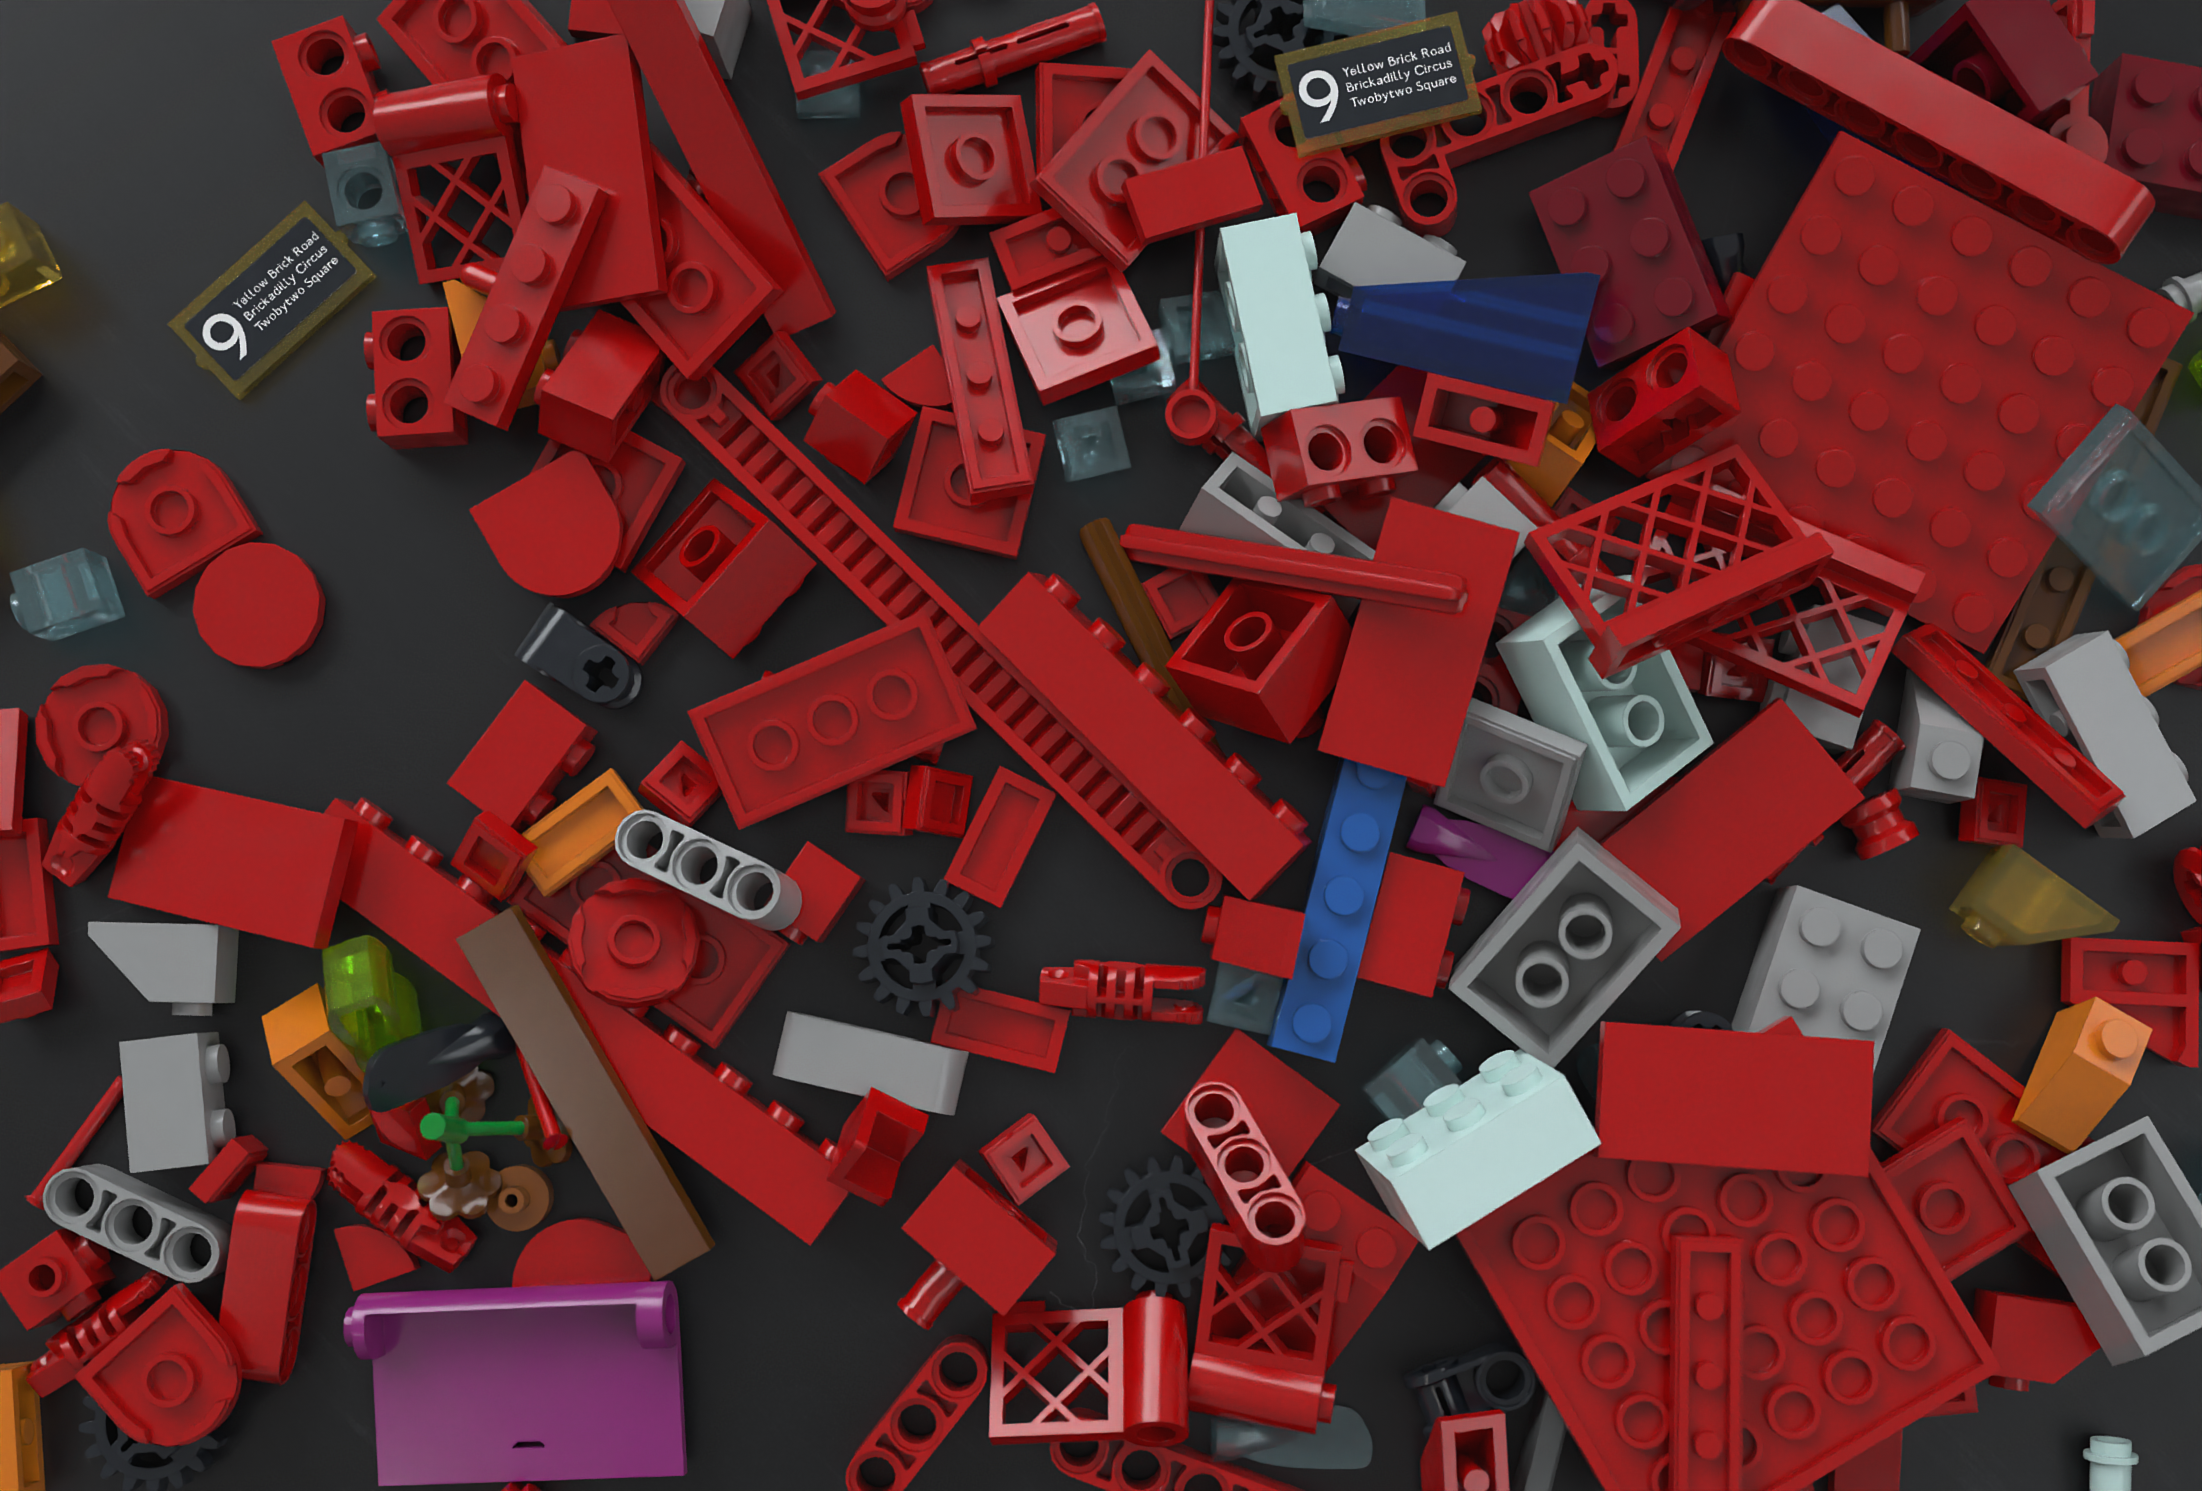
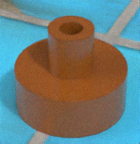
[487,1164,554,1232]

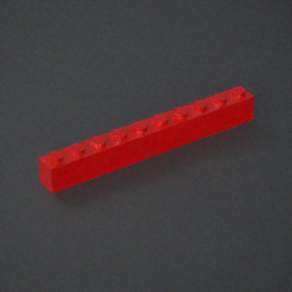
[323,797,851,1246]

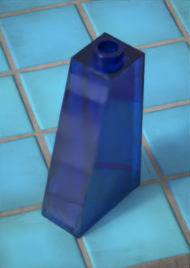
[1330,272,1601,404]

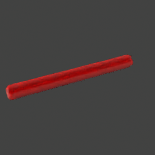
[1119,523,1469,615]

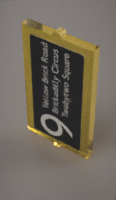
[1274,11,1482,158]
[168,200,377,400]

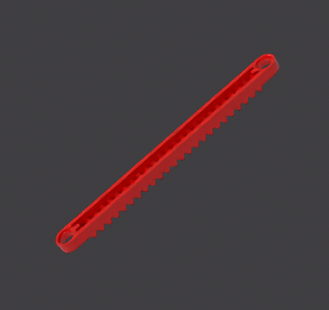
[660,365,1223,910]

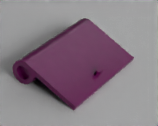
[343,1281,687,1486]

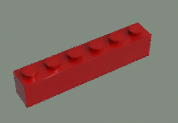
[977,572,1313,901]

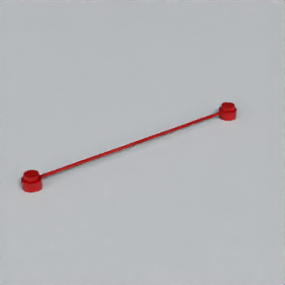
[1165,0,1218,446]

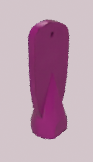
[1405,804,1555,899]

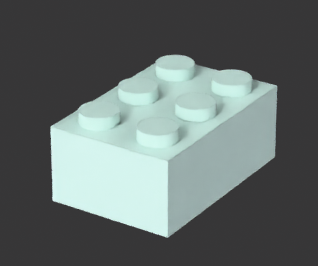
[1214,213,1345,442]
[1495,574,1714,811]
[1355,1049,1601,1250]

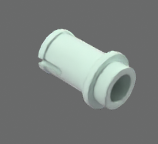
[2083,1436,2139,1491]

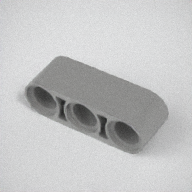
[615,810,802,931]
[772,1011,969,1115]
[43,1164,232,1283]

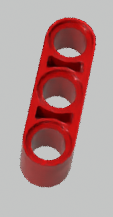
[1184,1081,1306,1273]
[219,1189,317,1385]
[845,1334,990,1491]

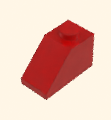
[1412,372,1556,467]
[1201,894,1306,979]
[1972,1288,2101,1392]
[1420,1409,1509,1491]

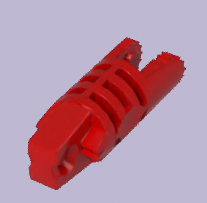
[42,739,161,887]
[1039,959,1206,1025]
[326,1140,477,1273]
[26,1269,168,1398]

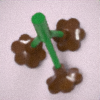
[417,1066,572,1221]

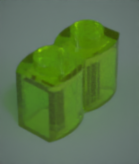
[322,935,422,1073]

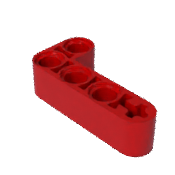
[1379,43,1619,238]

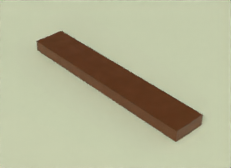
[1984,358,2183,708]
[456,904,716,1281]

